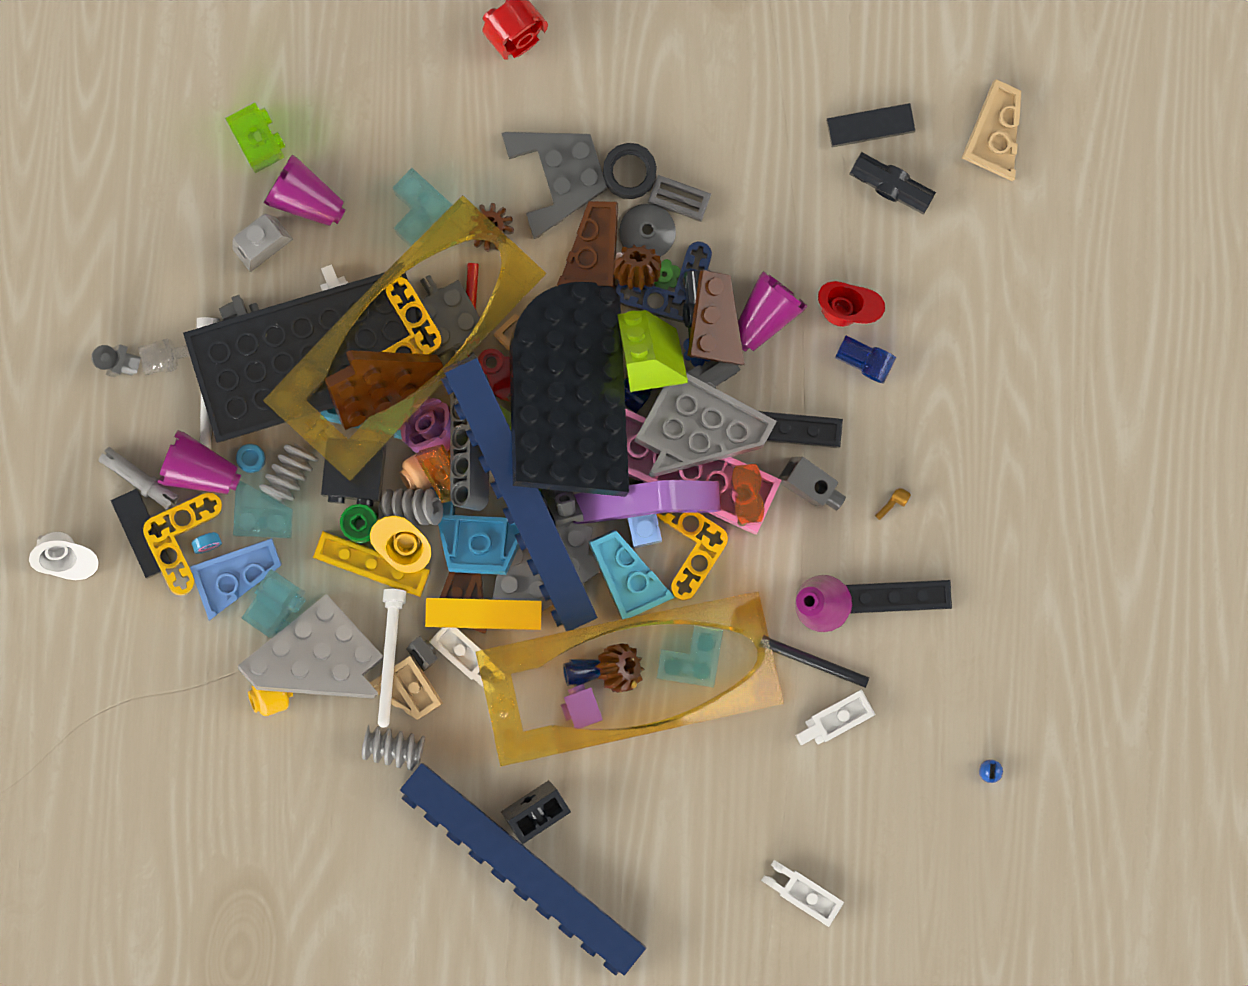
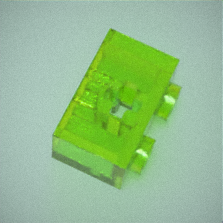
[225,103,286,173]

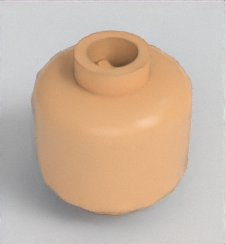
[399,453,444,491]

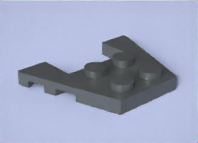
[502,132,607,239]

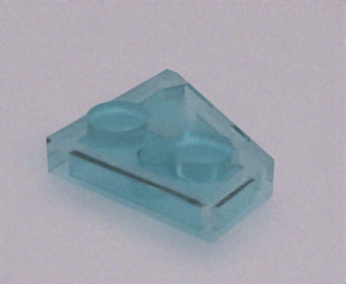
[233,481,293,539]

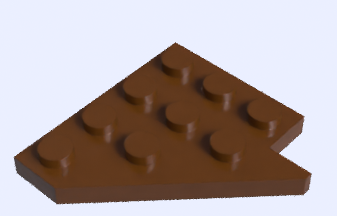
[325,350,446,431]

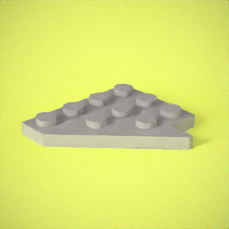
[634,373,777,477]
[492,523,601,612]
[238,594,383,698]

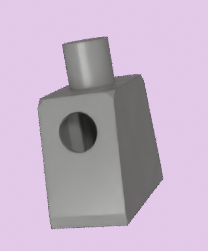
[233,214,293,272]

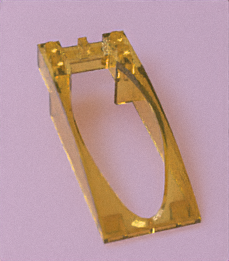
[263,195,547,482]
[475,591,784,767]

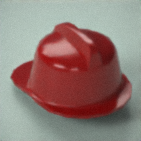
[818,281,885,327]

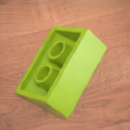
[617,310,688,392]

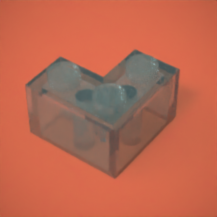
[392,168,455,253]
[242,569,306,638]
[656,625,723,688]

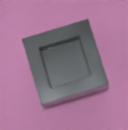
[406,636,438,671]

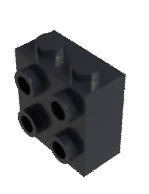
[321,437,387,507]

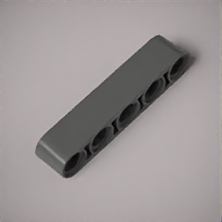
[450,375,489,511]

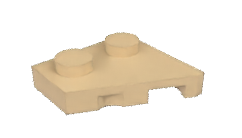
[370,655,444,720]

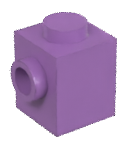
[561,684,603,730]

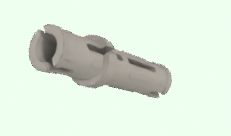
[99,447,179,510]

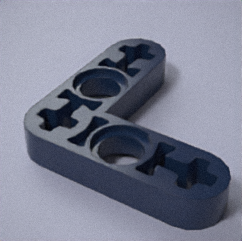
[616,241,712,323]

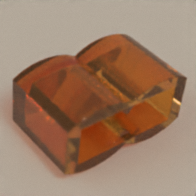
[731,464,765,526]

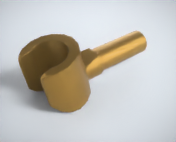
[875,488,911,520]

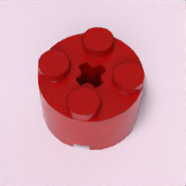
[482,0,548,60]

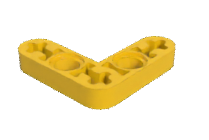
[382,277,441,354]
[143,492,222,596]
[656,513,728,600]

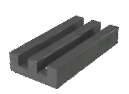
[648,175,711,221]

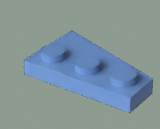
[190,538,282,621]

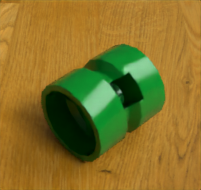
[340,504,379,544]

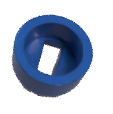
[979,760,1003,783]

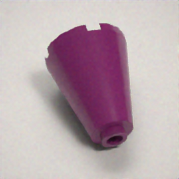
[263,155,346,226]
[738,271,807,352]
[157,430,241,494]
[795,575,852,632]

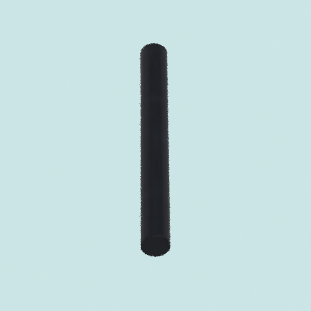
[758,635,870,688]

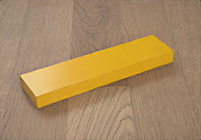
[313,531,431,597]
[425,598,542,630]

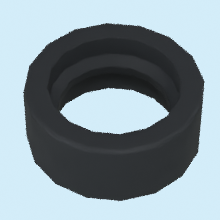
[603,143,657,199]

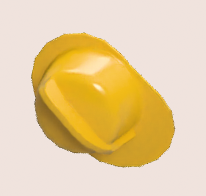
[370,515,431,573]

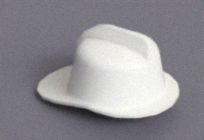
[29,532,99,580]

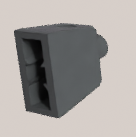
[778,457,846,511]

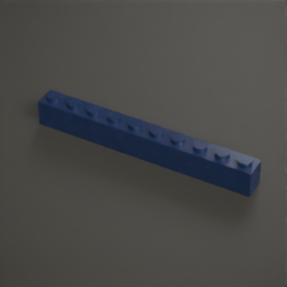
[441,354,598,632]
[400,763,646,976]

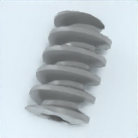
[259,442,319,506]
[378,489,443,525]
[362,725,425,771]

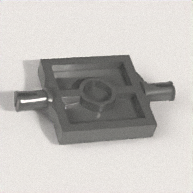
[415,275,487,359]

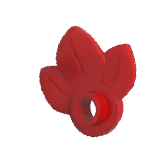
[478,348,511,402]

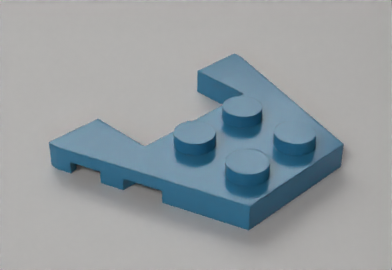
[430,486,542,575]

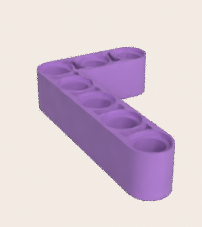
[573,480,721,524]

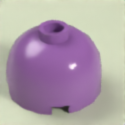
[401,398,450,457]

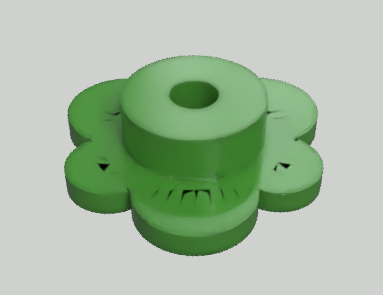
[653,259,681,290]

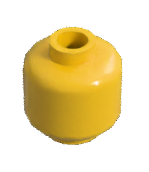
[248,685,293,716]

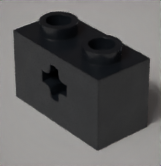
[501,780,571,844]

